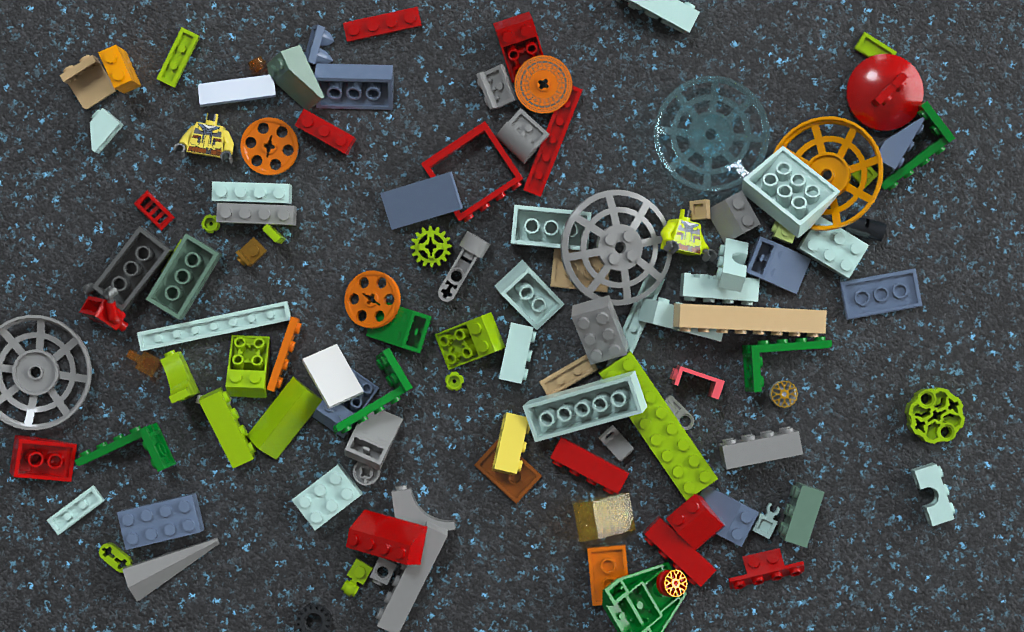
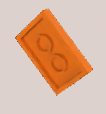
[587,544,628,606]

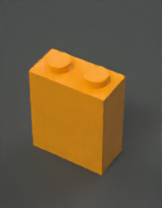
[98,45,141,94]

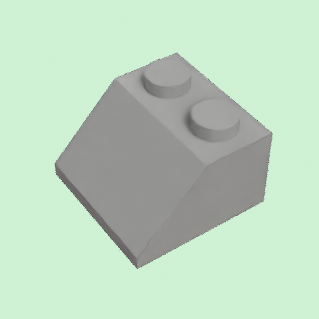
[710,190,760,243]

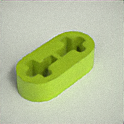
[99,542,133,573]

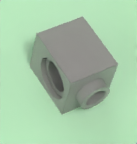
[370,557,398,586]

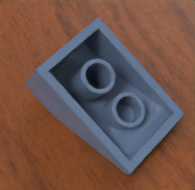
[700,486,759,547]

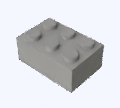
[571,295,628,365]

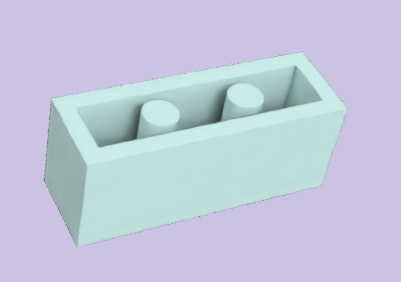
[499,322,536,384]

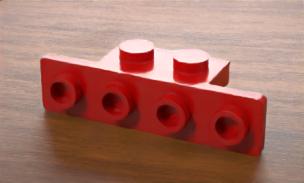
[728,548,804,589]

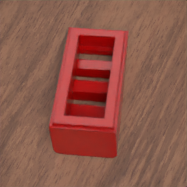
[134,190,175,231]

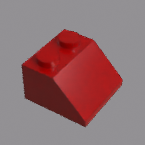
[666,494,725,550]

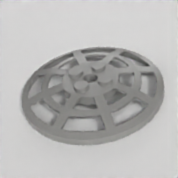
[560,190,672,306]
[0,315,92,430]

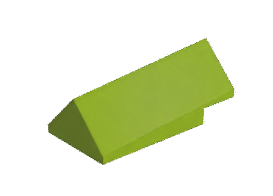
[247,376,322,460]

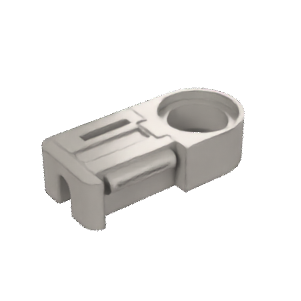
[664,395,694,430]

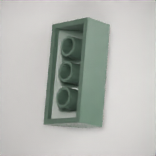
[146,234,222,320]

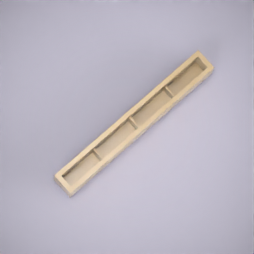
[673,303,827,337]

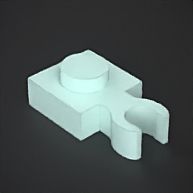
[751,503,780,539]

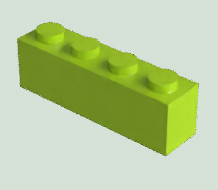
[199,387,256,468]

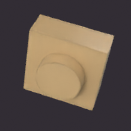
[689,199,710,221]

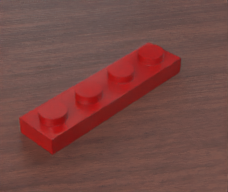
[343,7,422,43]

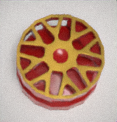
[656,570,687,597]

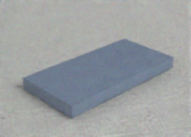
[380,171,463,230]
[839,268,922,320]

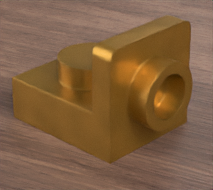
[235,237,267,267]

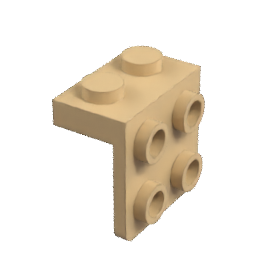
[60,55,116,109]

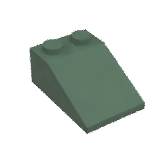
[267,45,325,111]

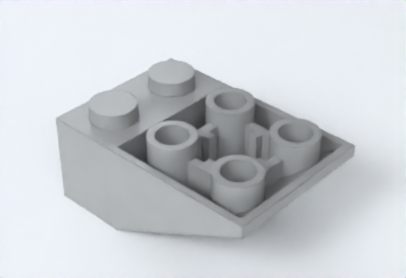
[345,404,403,470]

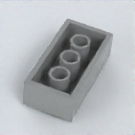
[718,426,803,469]

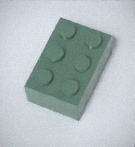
[778,481,825,548]

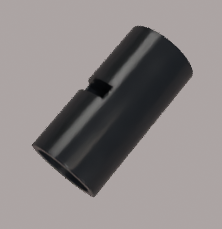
[843,213,887,242]

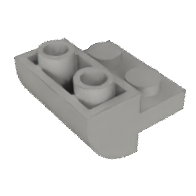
[496,108,550,164]

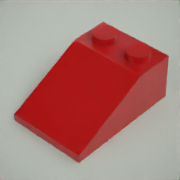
[9,435,77,482]

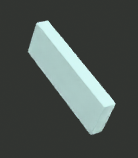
[47,485,105,535]

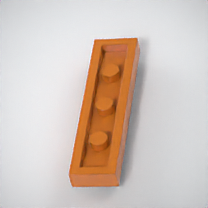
[267,316,302,392]

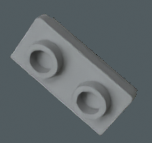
[476,64,517,110]

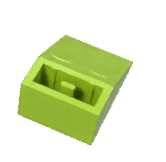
[434,312,505,370]
[225,335,270,398]

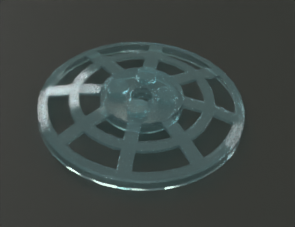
[654,76,770,191]

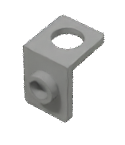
[599,425,634,461]

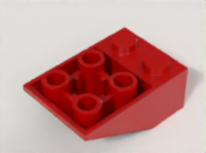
[493,12,543,83]

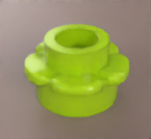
[201,214,220,233]
[445,372,464,391]

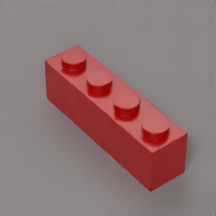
[550,437,629,495]
[643,516,716,587]

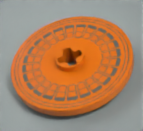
[515,55,572,114]

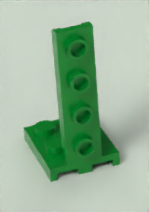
[881,101,955,191]
[742,336,832,392]
[333,348,413,434]
[74,423,176,472]

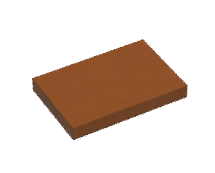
[474,439,542,504]

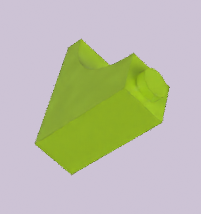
[160,350,200,403]

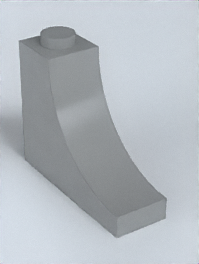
[391,485,456,530]

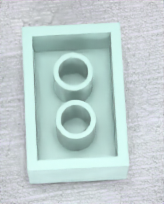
[796,216,869,279]
[292,463,363,530]

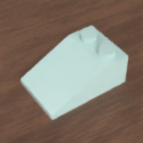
[495,260,564,330]

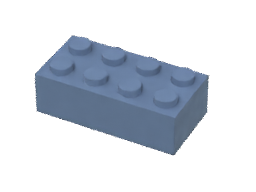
[117,493,205,550]

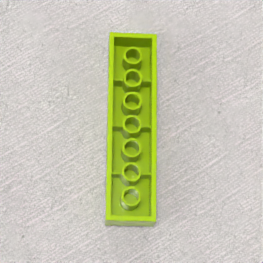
[598,351,718,501]

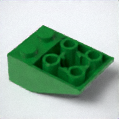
[366,302,432,353]

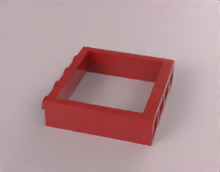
[421,121,523,222]

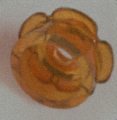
[248,56,266,72]

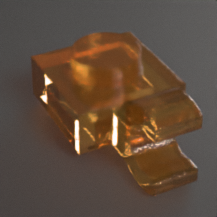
[126,349,161,377]

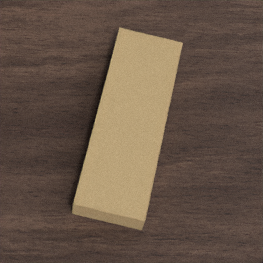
[539,355,598,395]

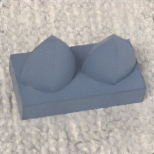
[305,25,334,65]

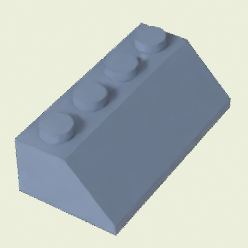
[314,63,394,110]

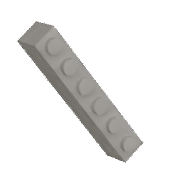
[376,520,448,632]

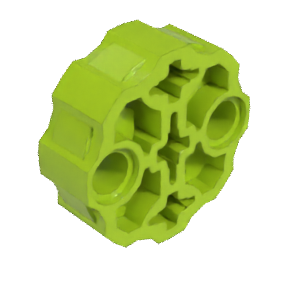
[905,387,965,444]

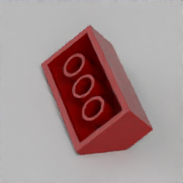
[346,510,428,565]

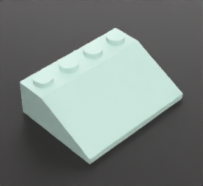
[742,146,840,238]

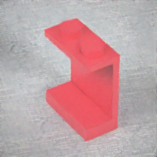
[669,365,725,400]

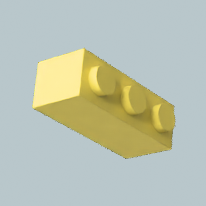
[492,412,530,476]

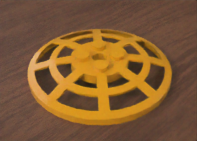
[773,116,884,231]

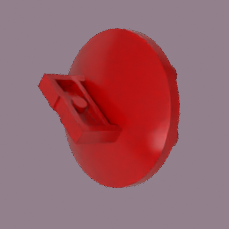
[846,54,924,131]

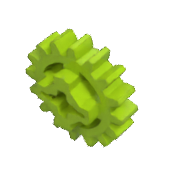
[410,226,452,268]

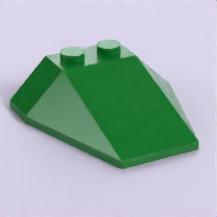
[602,562,687,632]

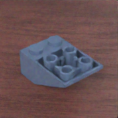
[870,117,924,172]
[746,236,811,294]
[312,368,379,438]

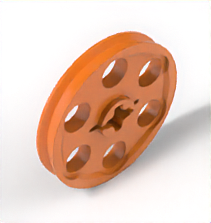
[240,117,299,175]
[344,270,401,329]

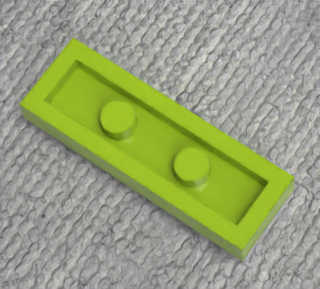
[157,27,200,88]

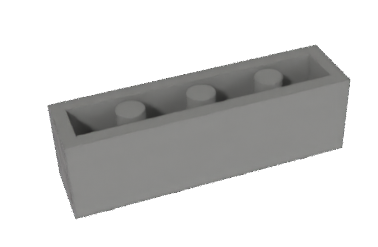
[216,203,297,226]

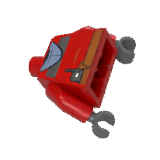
[79,283,128,332]

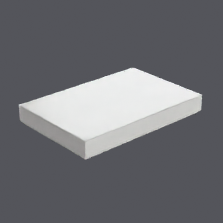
[302,344,364,409]

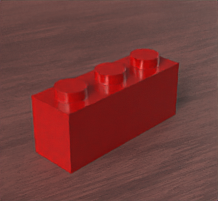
[295,109,356,155]

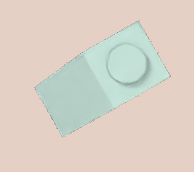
[90,108,124,154]

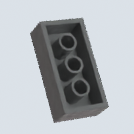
[92,226,174,311]

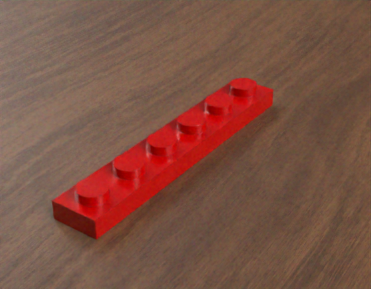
[523,86,583,197]

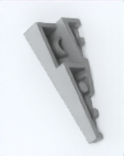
[122,537,220,601]

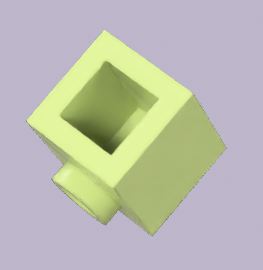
[771,221,795,244]

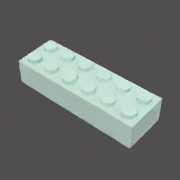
[523,371,647,442]

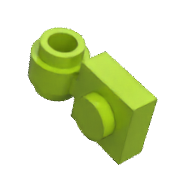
[341,558,373,597]

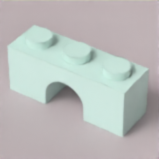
[716,238,749,292]
[911,463,955,526]

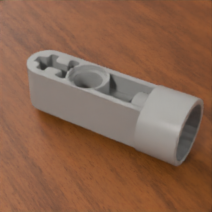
[438,231,490,302]

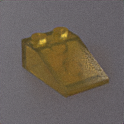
[573,492,636,542]

